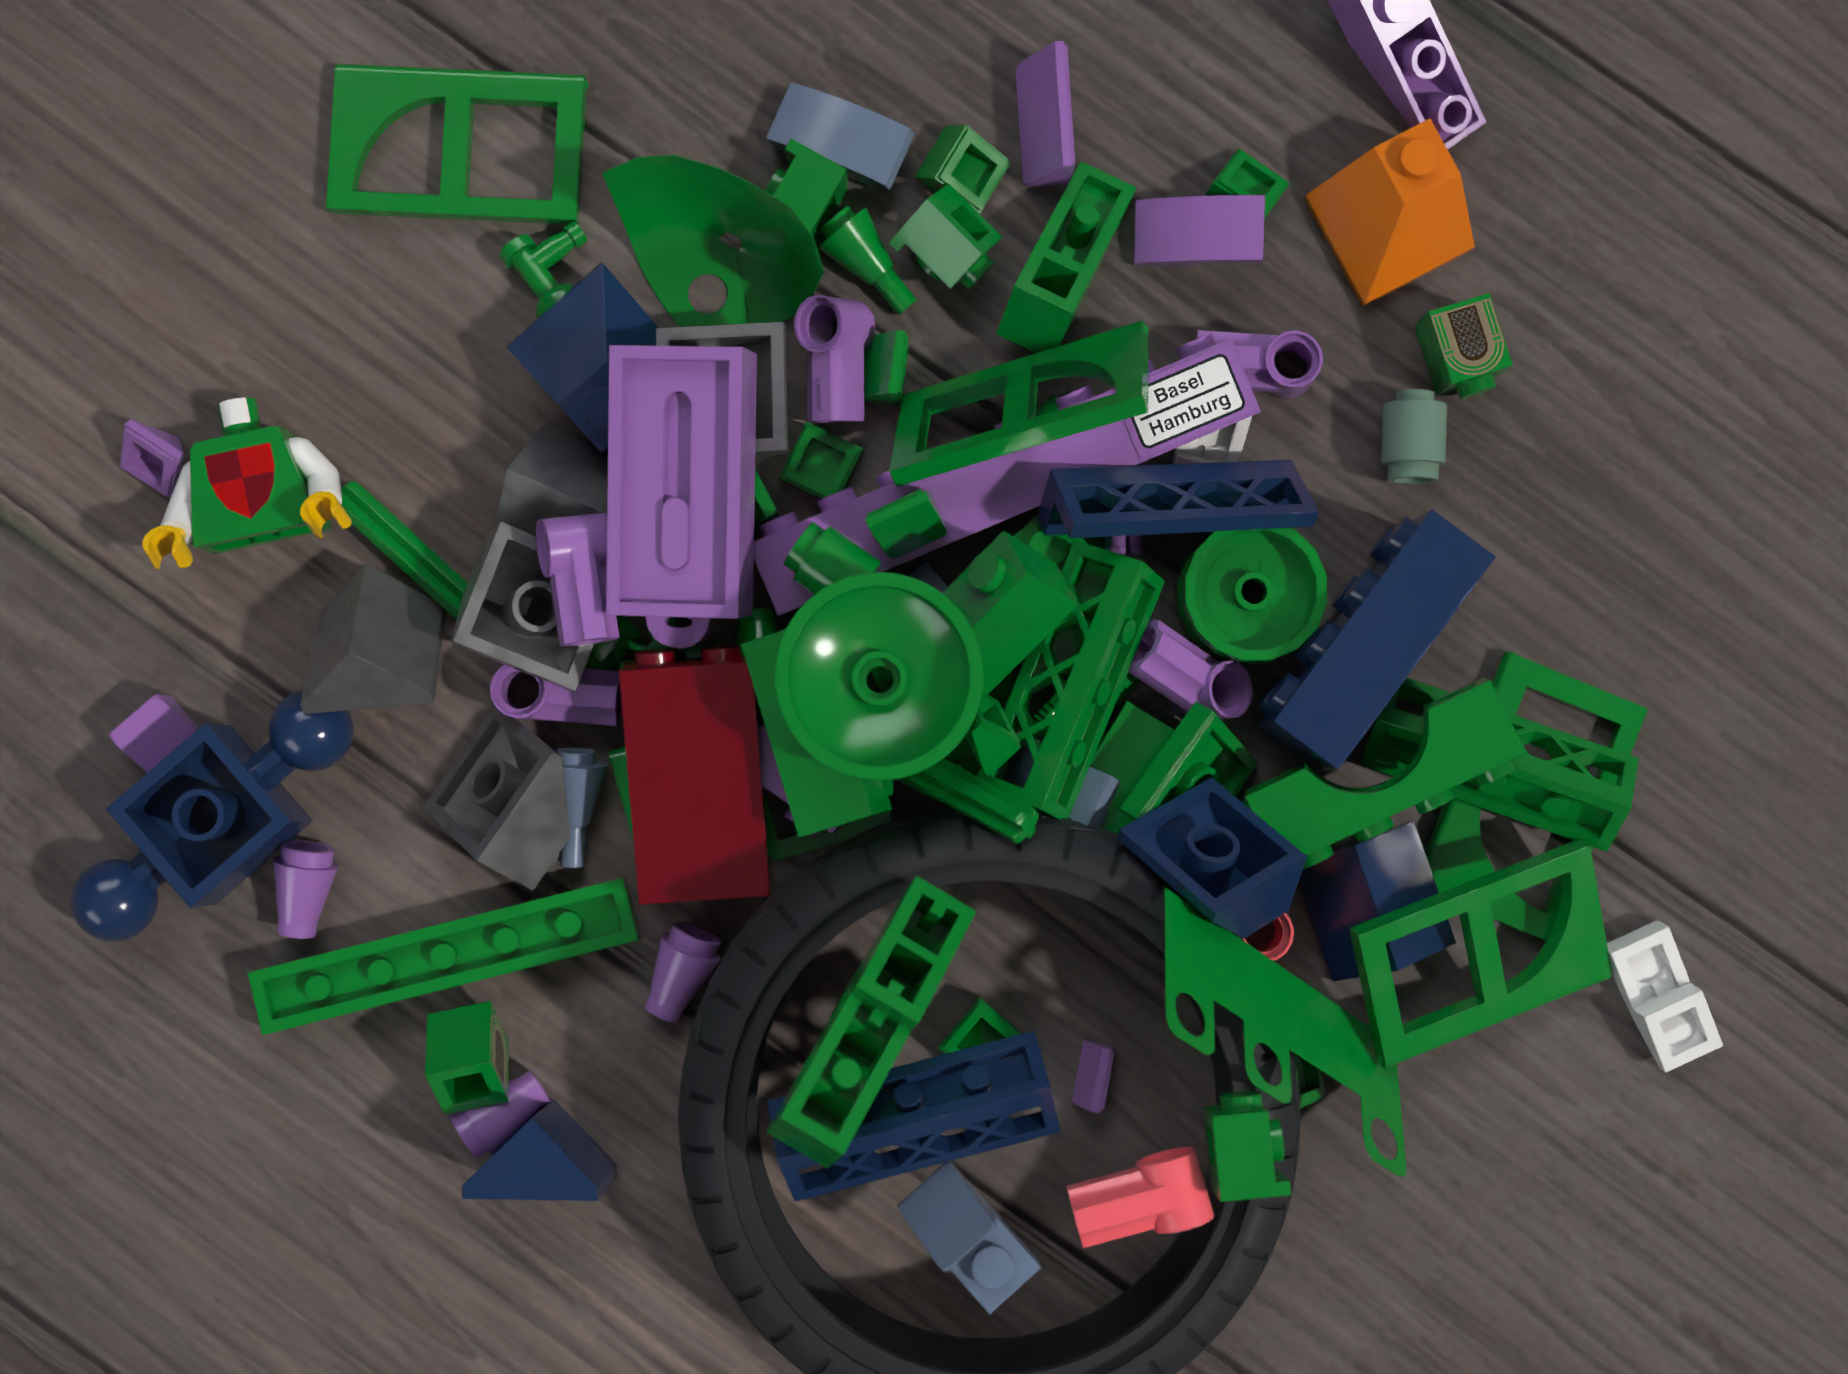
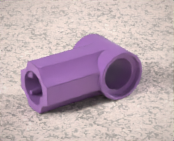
[794,295,876,423]
[1196,330,1323,399]
[536,513,619,647]
[1128,619,1253,719]
[490,665,622,727]

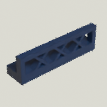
[1037,460,1319,538]
[767,1031,1061,1202]

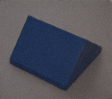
[1298,820,1456,982]
[462,1100,617,1201]

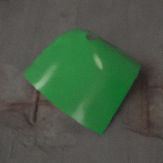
[602,155,825,327]

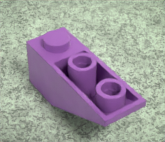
[1328,0,1486,149]

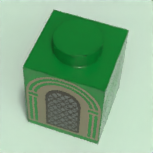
[1414,293,1513,400]
[425,1001,509,1115]

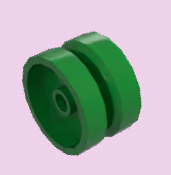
[1175,528,1327,666]

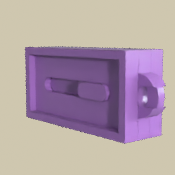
[606,345,757,649]

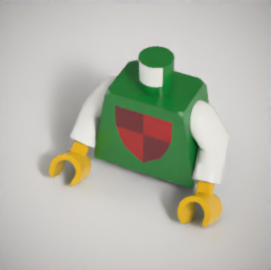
[142,397,352,569]

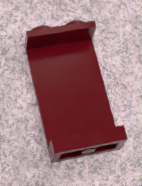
[619,644,773,905]

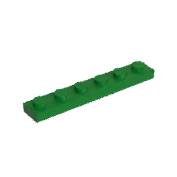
[248,877,641,1036]

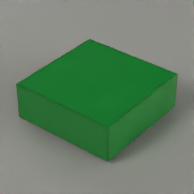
[779,421,863,500]

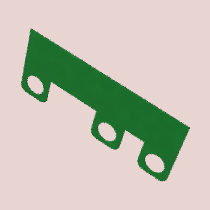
[1164,888,1407,1177]

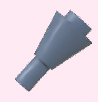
[557,748,608,868]

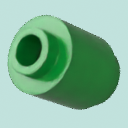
[783,522,882,595]

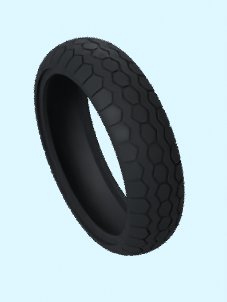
[678,808,1300,1374]

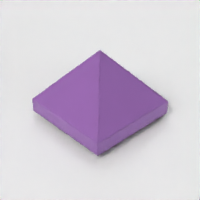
[120,419,184,498]

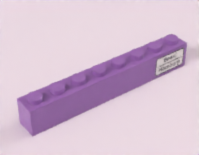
[754,333,1261,616]

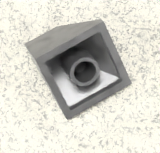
[451,522,593,692]
[423,705,570,890]

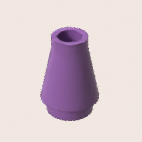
[273,840,339,939]
[645,921,721,1022]
[449,1070,551,1159]

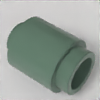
[1381,389,1447,485]

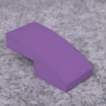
[1134,195,1265,266]

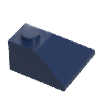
[506,262,659,453]
[1117,777,1307,939]

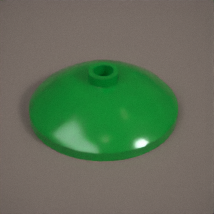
[775,572,984,781]

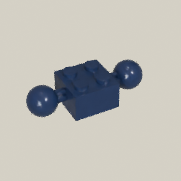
[70,690,354,941]

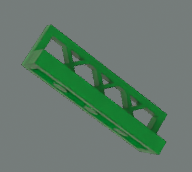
[977,540,1165,819]
[1358,678,1639,852]

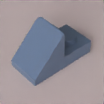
[897,1161,1041,1314]

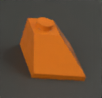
[1303,118,1475,307]

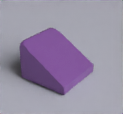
[109,694,199,773]
[1072,1040,1117,1114]

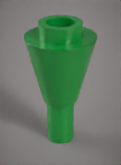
[818,206,917,316]

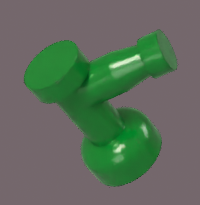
[499,220,588,318]

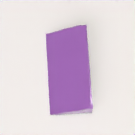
[1015,41,1075,187]

